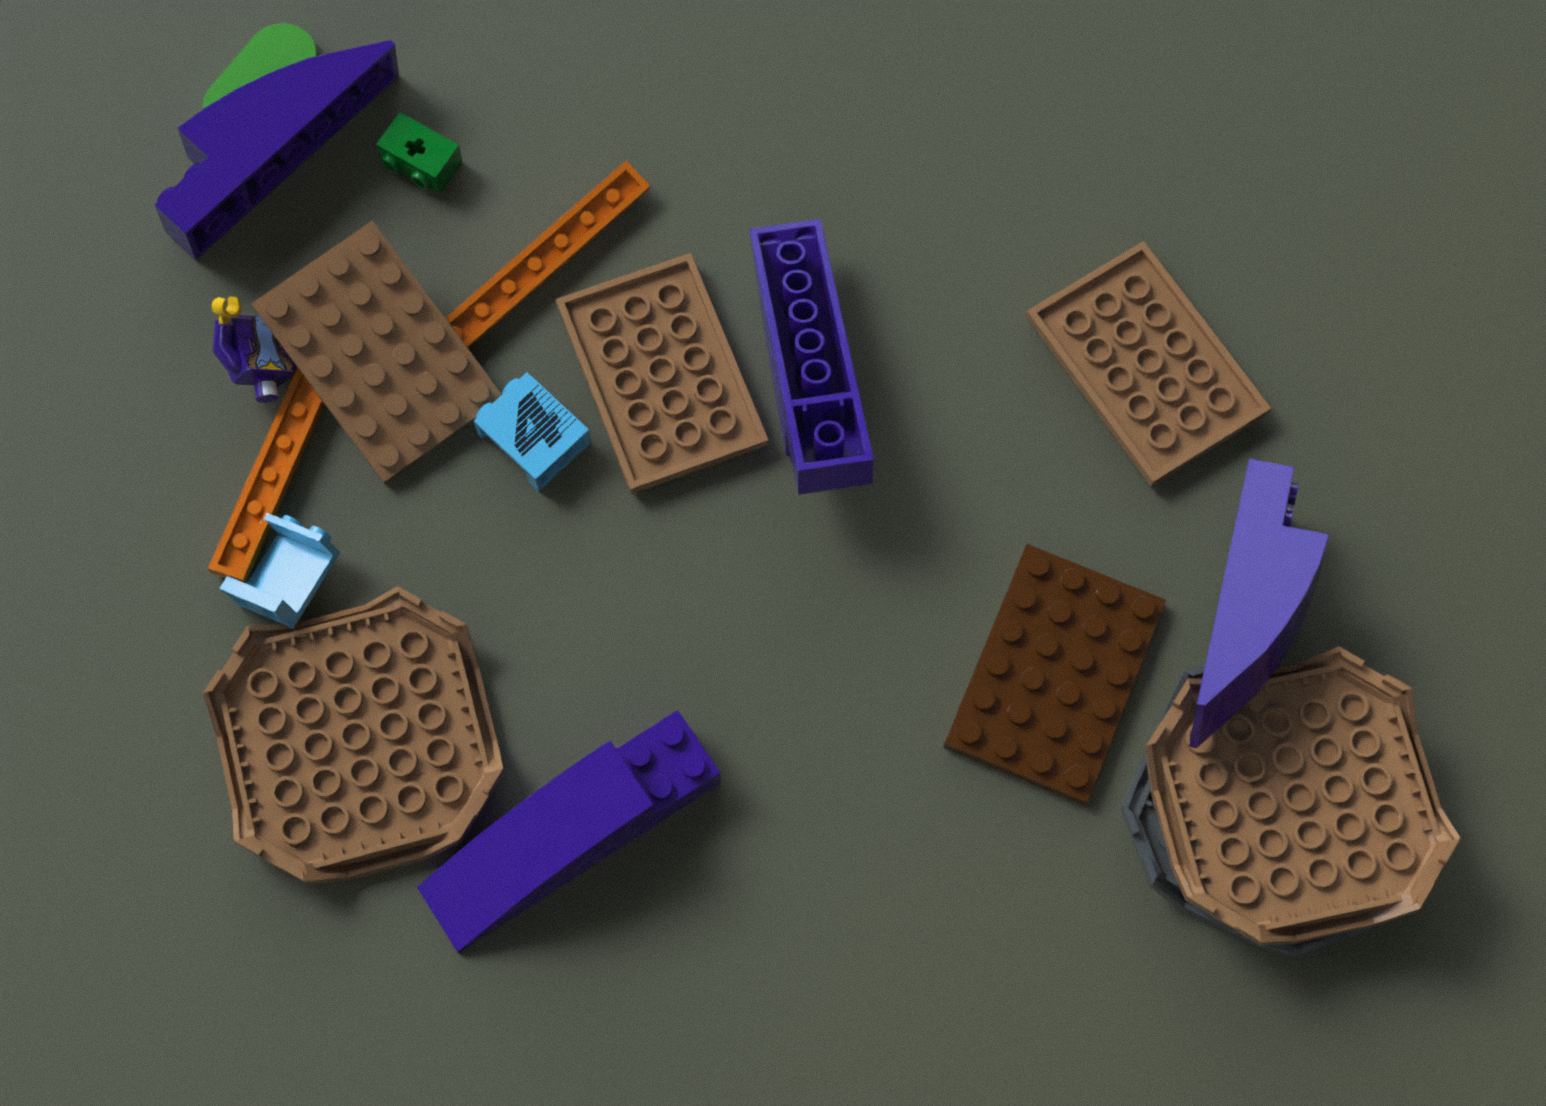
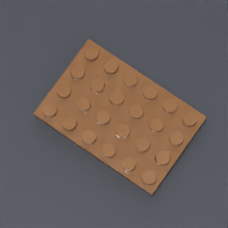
[251,220,502,484]
[1025,241,1272,487]
[555,253,769,494]

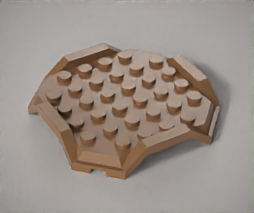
[202,586,505,885]
[1145,646,1460,946]

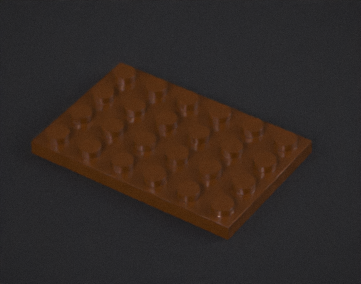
[943,544,1166,806]

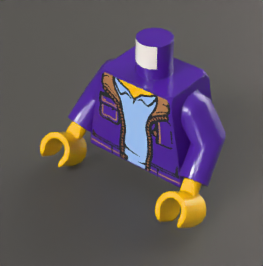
[211,296,297,403]

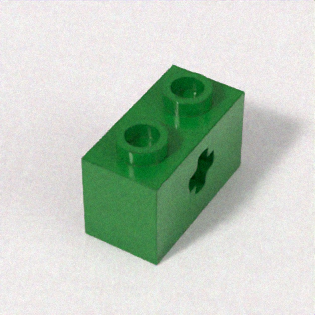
[376,112,463,194]

